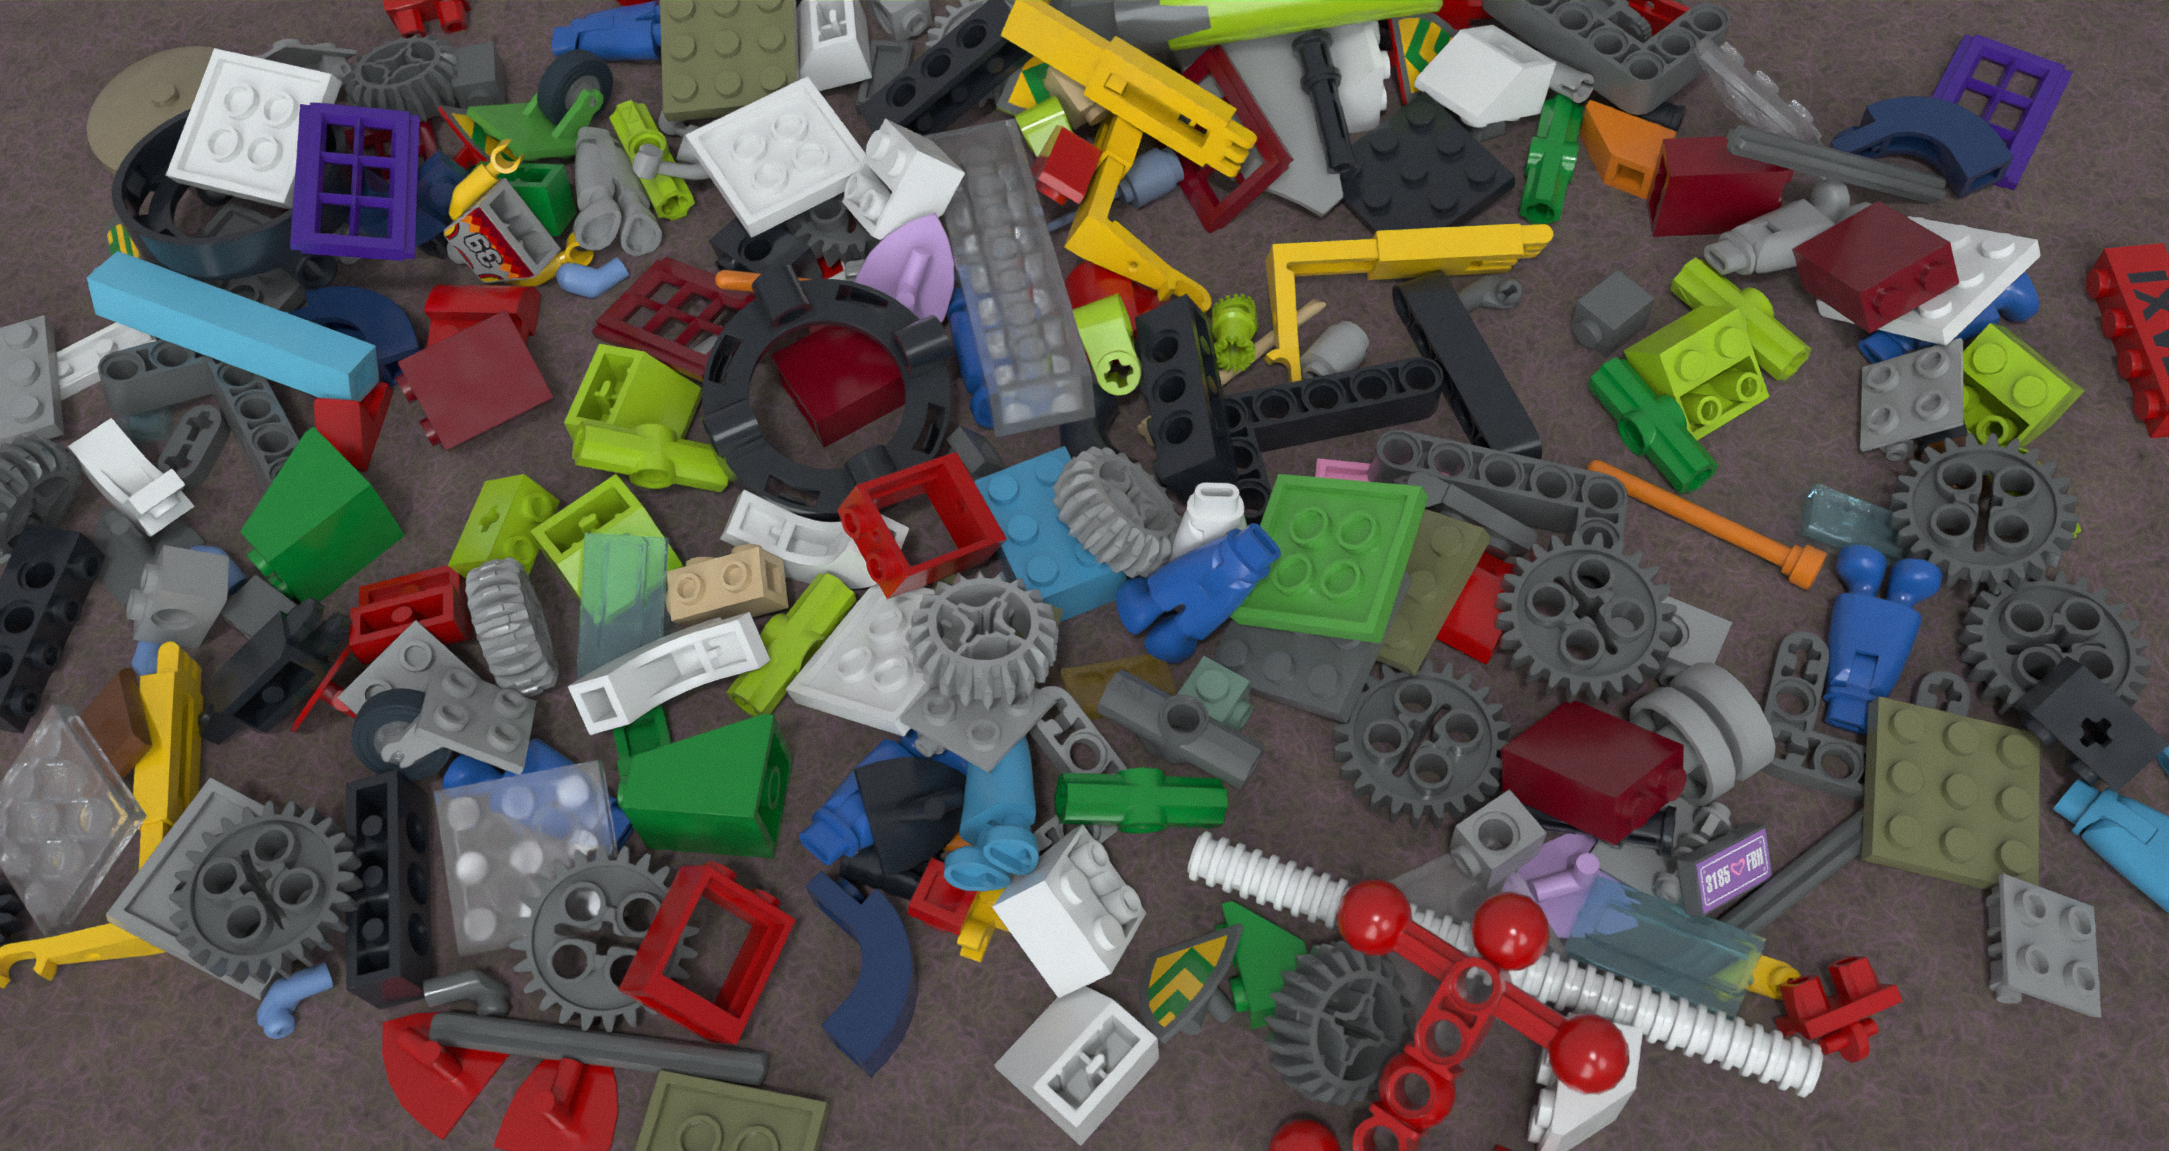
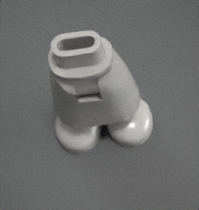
[573,126,662,256]
[1704,178,1871,275]

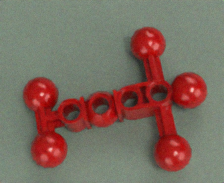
[1268,879,1630,1151]

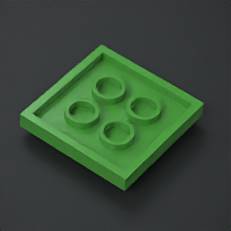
[1230,474,1429,644]

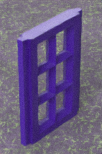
[1931,34,2073,190]
[290,102,420,261]

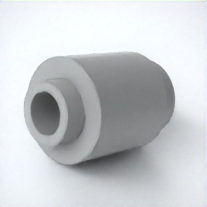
[1300,321,1369,379]

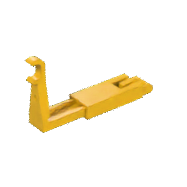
[1001,0,1257,177]
[1064,112,1212,313]
[1263,223,1553,383]
[0,641,203,988]

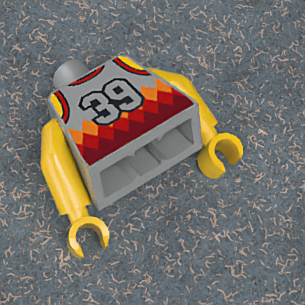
[443,139,594,287]

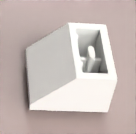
[796,0,872,91]
[1322,21,1390,133]
[1414,25,1556,128]
[842,118,965,240]
[993,824,1146,998]
[995,986,1159,1146]
[1527,1012,1643,1151]

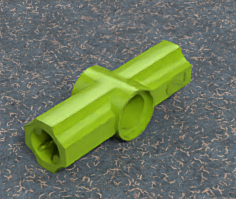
[609,100,695,221]
[1670,257,1812,381]
[572,419,729,493]
[726,573,857,717]

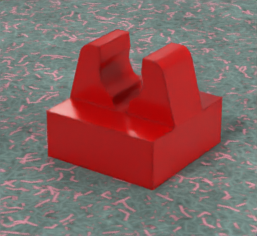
[908,858,981,936]

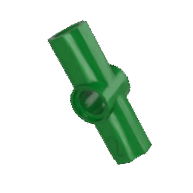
[1519,94,1583,225]
[1588,357,1719,495]
[1054,768,1228,834]

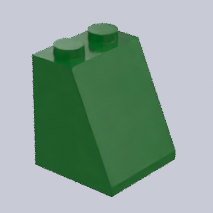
[240,426,406,604]
[618,714,794,859]

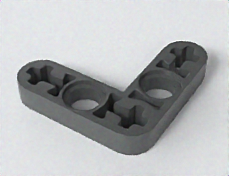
[1761,631,1867,804]

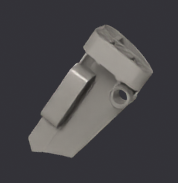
[1163,31,1343,217]

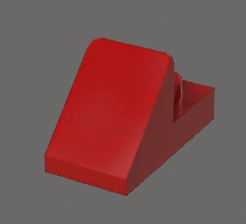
[314,382,394,472]

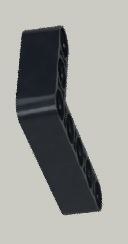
[1224,357,1443,527]

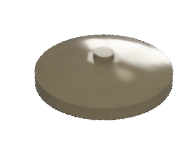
[87,46,225,176]

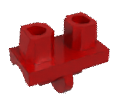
[382,0,471,38]
[1774,956,1903,1063]

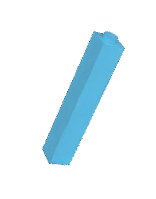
[87,251,379,402]

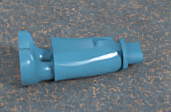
[944,735,1039,891]
[2053,778,2169,914]

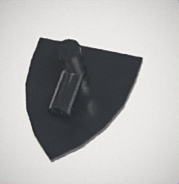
[853,757,966,878]

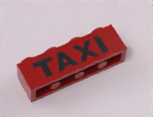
[2086,243,2169,438]

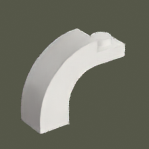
[67,418,194,536]
[721,490,909,589]
[568,612,770,735]

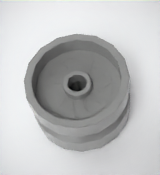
[1630,662,1776,807]

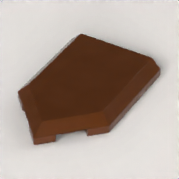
[42,667,152,816]

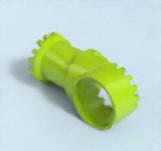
[1212,294,1259,373]

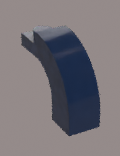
[1829,96,2013,199]
[345,150,470,247]
[286,286,426,387]
[805,871,918,1078]

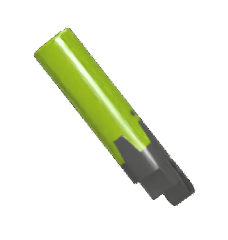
[1049,0,1443,55]

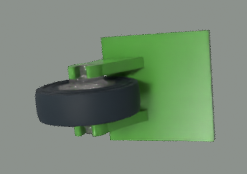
[466,49,613,162]

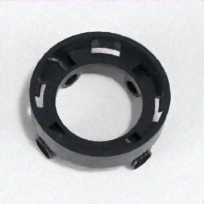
[112,109,353,291]
[701,265,952,522]

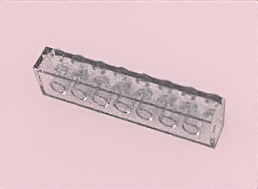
[924,118,1096,437]

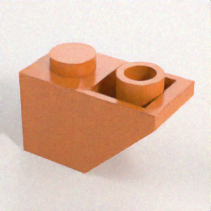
[1579,100,1677,200]

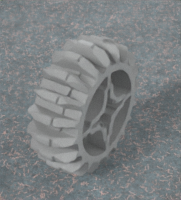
[1053,446,1182,578]
[465,557,559,698]
[908,569,1059,709]

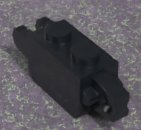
[198,597,352,745]

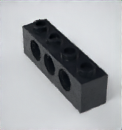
[858,0,1034,140]
[1134,294,1239,502]
[0,525,105,734]
[346,770,432,1010]

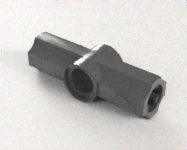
[1097,669,1266,791]

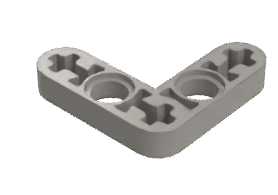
[1012,686,1128,879]

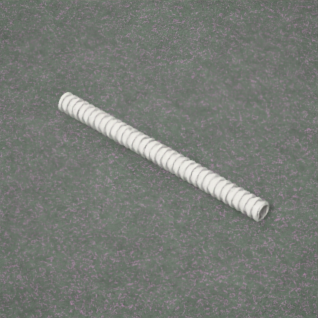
[1187,831,1823,1097]

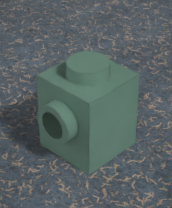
[1178,656,1254,732]

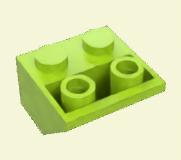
[1624,305,1770,440]
[1963,323,2085,448]
[564,344,702,442]
[530,474,684,628]

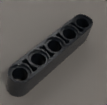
[1392,270,1542,460]

